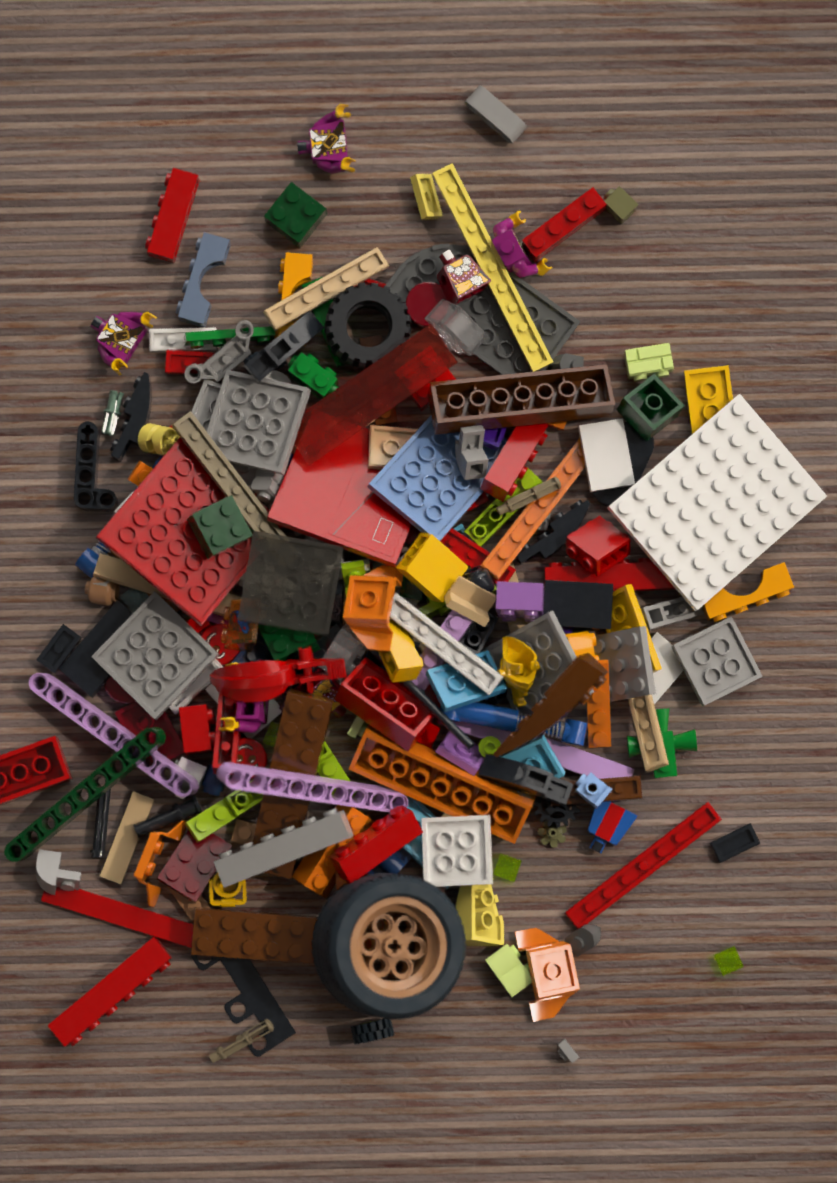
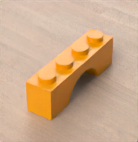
[274,252,313,346]
[702,562,794,622]

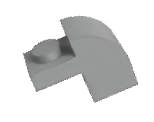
[455,425,488,480]
[36,849,81,895]

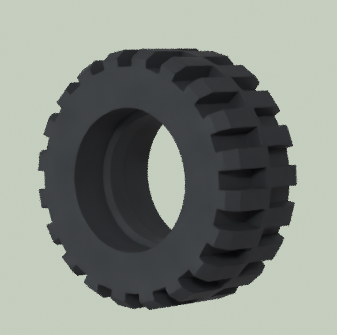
[325,282,411,372]

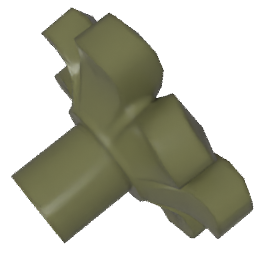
[538,820,567,848]

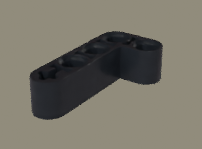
[74,421,119,512]

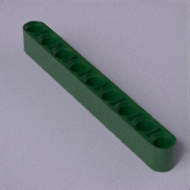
[4,727,166,862]

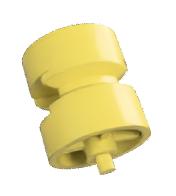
[138,423,180,456]

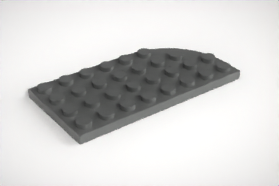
[385,243,580,375]

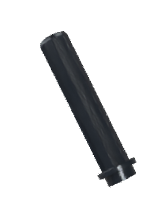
[90,789,111,858]

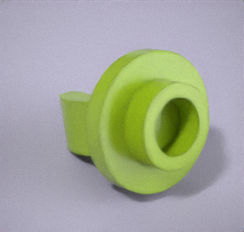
[479,736,501,757]

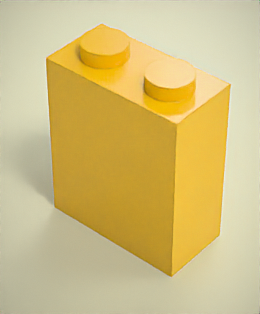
[396,532,468,603]

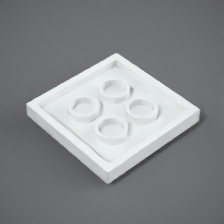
[421,815,493,887]

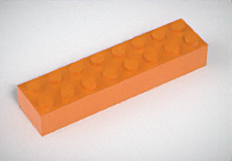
[349,724,536,844]

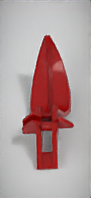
[209,646,347,702]

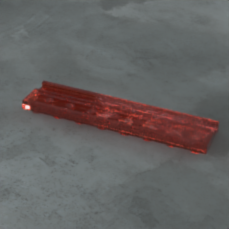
[294,323,458,466]

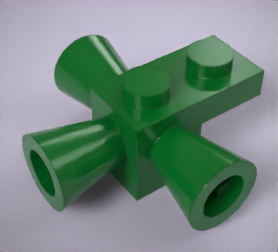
[627,708,697,778]

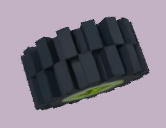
[351,1019,395,1045]

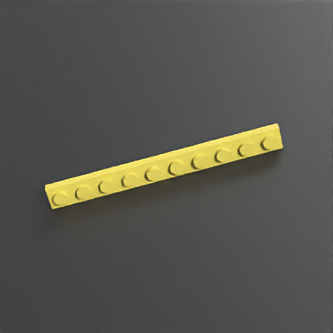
[432,163,553,372]

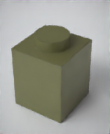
[603,186,638,225]

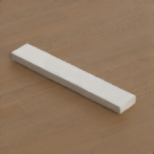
[390,593,504,695]

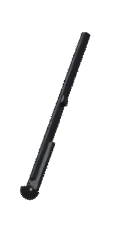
[345,624,475,750]

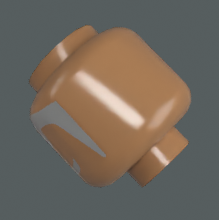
[85,576,120,606]

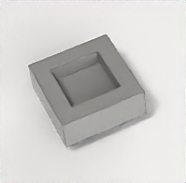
[557,1038,579,1063]

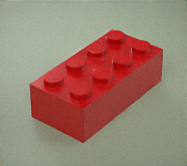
[0,736,73,806]

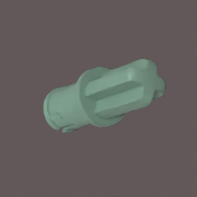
[101,390,124,436]

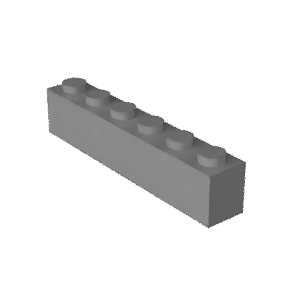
[214,808,354,887]

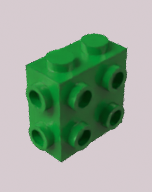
[288,352,339,404]

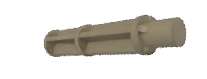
[496,477,561,515]
[209,1019,274,1063]

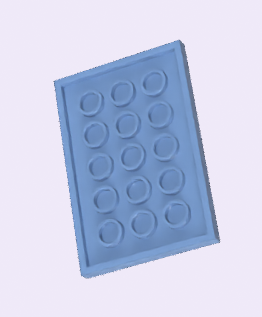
[367,416,508,541]

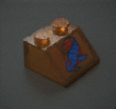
[221,598,261,652]

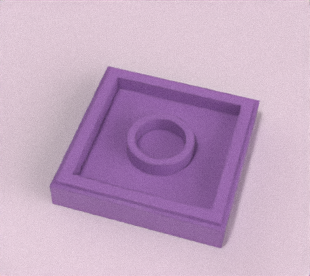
[436,731,484,776]

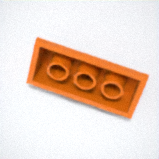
[292,805,374,898]

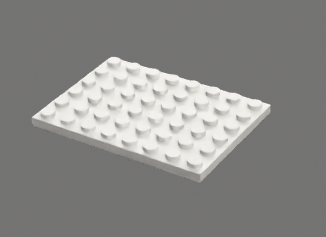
[607,394,827,611]

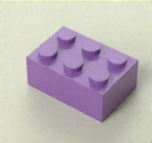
[496,581,545,623]

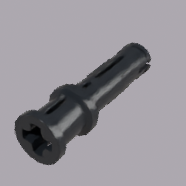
[133,795,202,838]

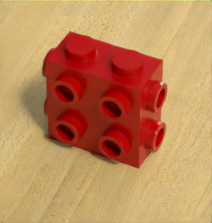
[566,515,631,576]

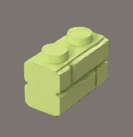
[624,343,674,382]

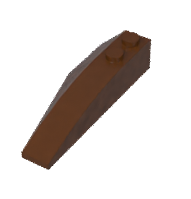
[493,653,609,757]

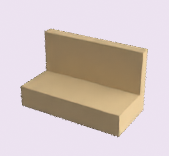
[444,576,496,627]

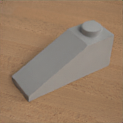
[641,597,704,632]

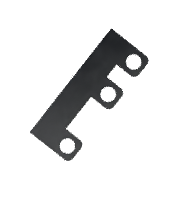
[191,955,296,1057]

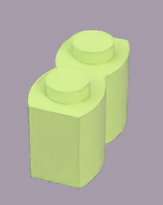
[485,943,532,997]

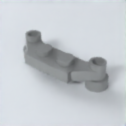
[185,320,254,383]

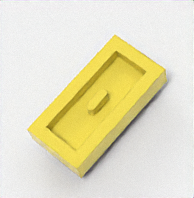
[410,174,443,220]

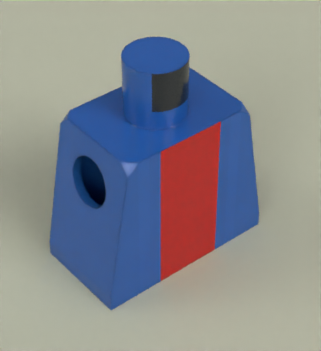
[587,802,637,854]

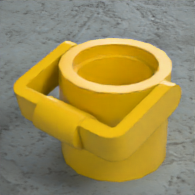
[209,872,247,907]

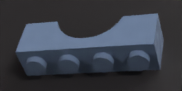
[176,232,231,328]

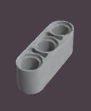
[465,85,527,144]

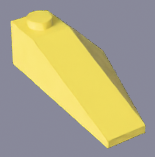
[455,884,504,946]

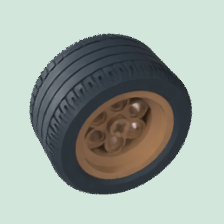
[312,873,466,1020]

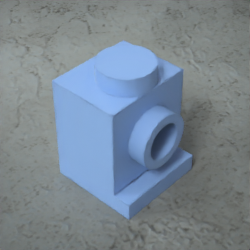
[575,772,612,809]

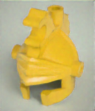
[497,636,540,707]

